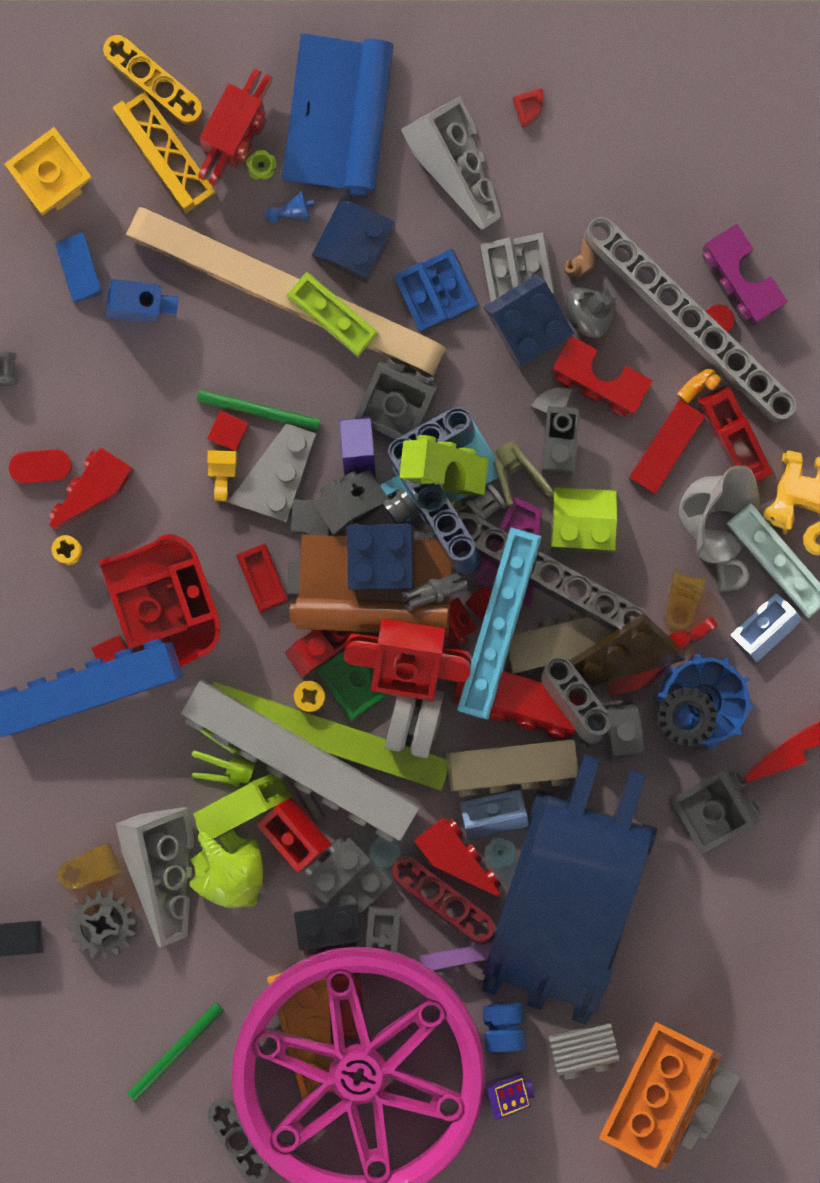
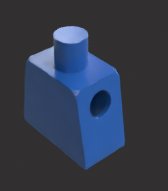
[105,279,178,322]

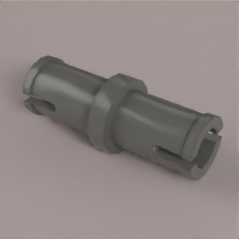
[402,572,467,611]

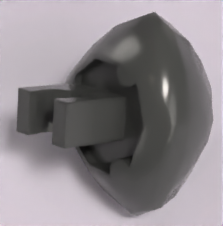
[566,287,617,338]

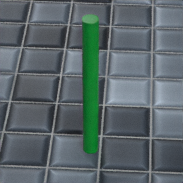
[197,389,320,431]
[127,1002,224,1102]

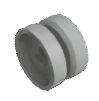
[384,690,444,759]

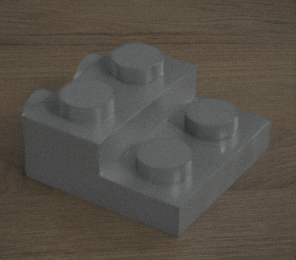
[355,358,438,439]
[670,766,761,854]
[304,837,393,915]

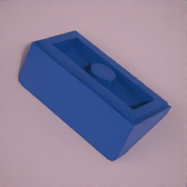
[55,232,103,303]

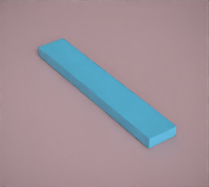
[457,528,542,720]

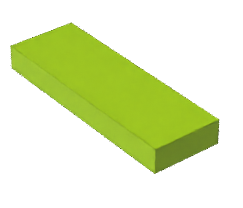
[286,272,379,357]

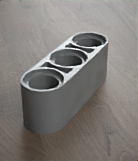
[541,657,612,743]

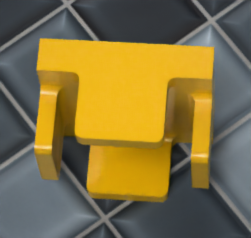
[4,127,93,216]

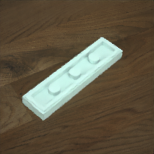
[726,503,820,618]

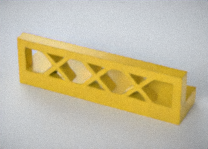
[112,91,216,214]

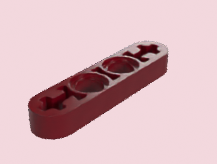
[392,857,495,945]

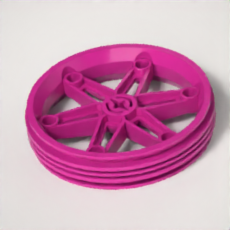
[232,947,485,1183]

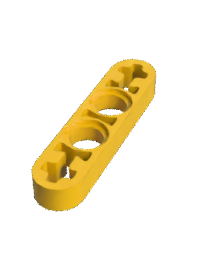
[103,35,203,125]

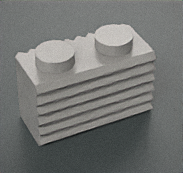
[548,1022,620,1080]

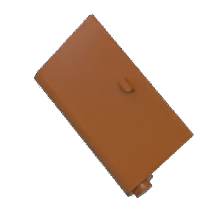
[289,535,452,636]

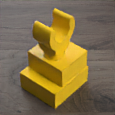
[207,450,238,502]

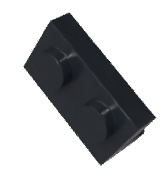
[294,902,362,954]

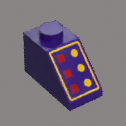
[485,1073,535,1120]

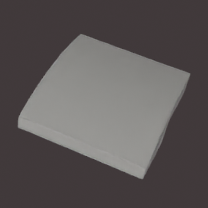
[480,232,557,302]

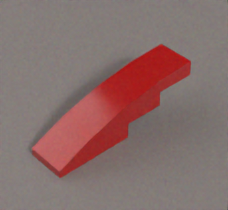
[742,720,820,783]

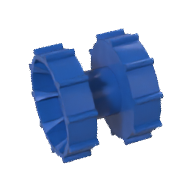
[652,654,754,749]

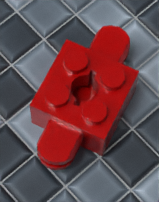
[198,68,273,186]
[344,619,472,701]

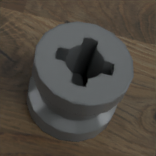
[382,488,420,524]

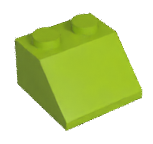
[550,487,617,553]

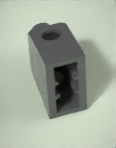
[603,701,644,764]

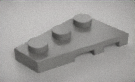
[227,424,316,523]

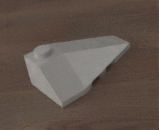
[401,96,501,230]
[116,807,194,947]

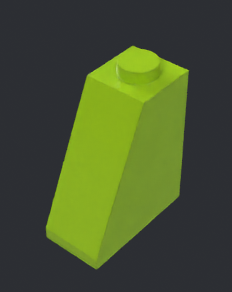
[193,773,293,839]

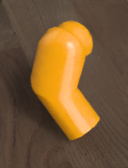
[676,369,721,404]

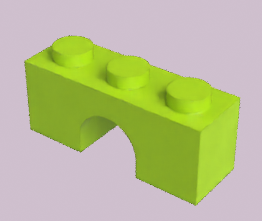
[399,435,489,496]

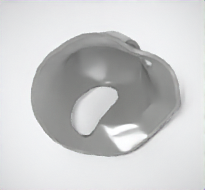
[679,466,760,564]

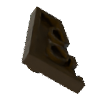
[571,613,685,686]

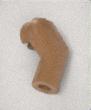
[564,238,596,279]

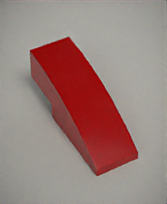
[698,386,773,482]

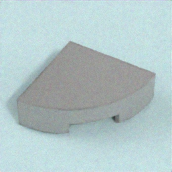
[531,388,572,414]

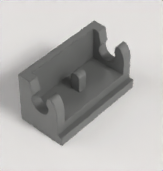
[365,906,401,953]

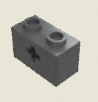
[313,469,390,534]

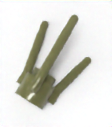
[493,440,553,507]

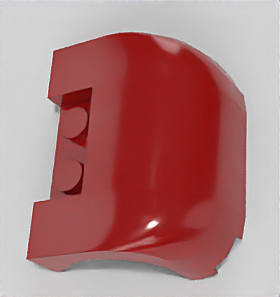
[99,534,221,667]

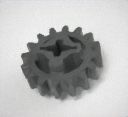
[67,890,137,959]

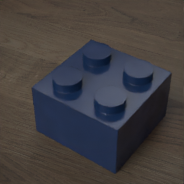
[483,275,574,367]
[347,524,415,590]

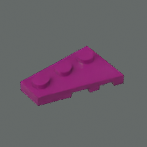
[474,496,542,608]

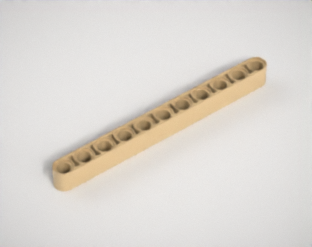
[126,207,446,377]

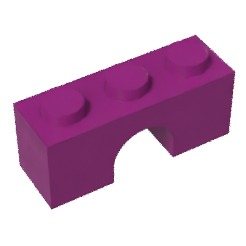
[702,224,788,326]

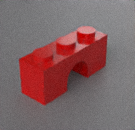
[551,336,653,418]

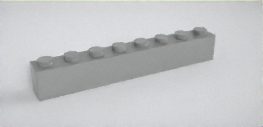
[181,680,420,842]

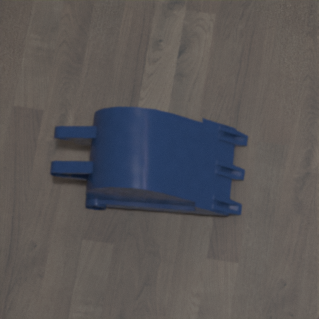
[482,754,658,1024]

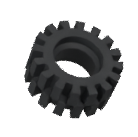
[657,688,717,746]

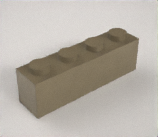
[508,605,630,674]
[446,739,578,797]

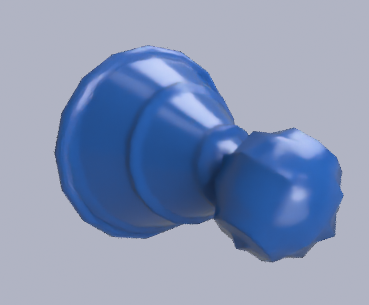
[265,191,314,224]

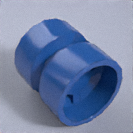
[482,1003,526,1052]

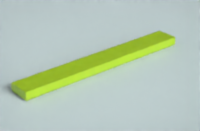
[212,681,448,791]

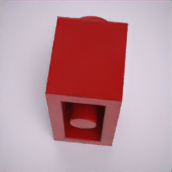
[257,797,332,873]

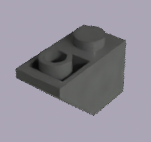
[541,406,579,475]

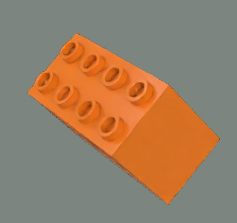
[599,1022,722,1169]

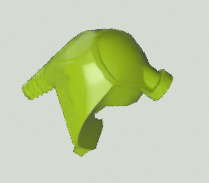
[189,829,263,908]

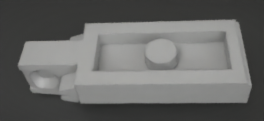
[680,1065,740,1151]

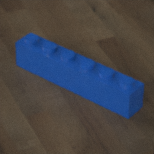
[0,638,184,737]

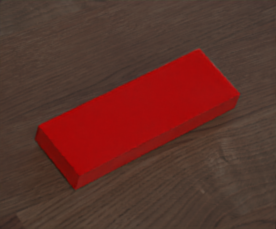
[629,399,706,495]

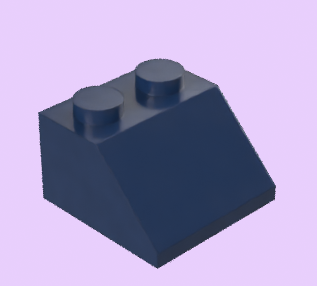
[312,200,395,283]

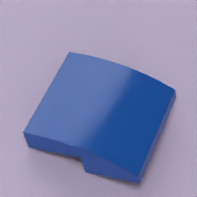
[394,249,479,332]

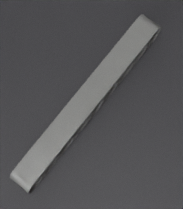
[584,217,796,423]

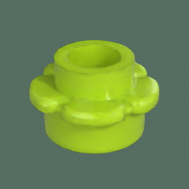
[246,150,277,180]

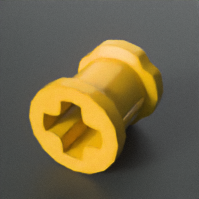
[51,535,83,565]

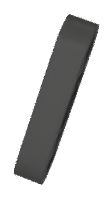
[208,1099,270,1183]

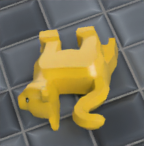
[763,450,820,556]

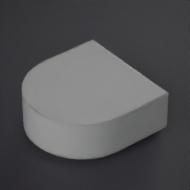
[715,559,749,592]

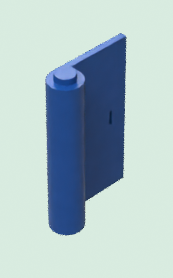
[281,33,394,197]

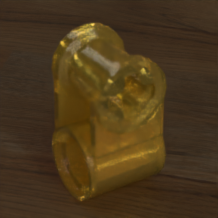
[663,569,706,632]
[58,843,121,889]

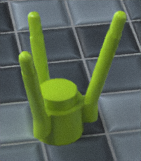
[192,727,256,787]

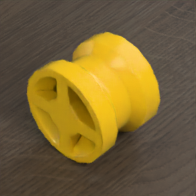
[294,681,326,712]

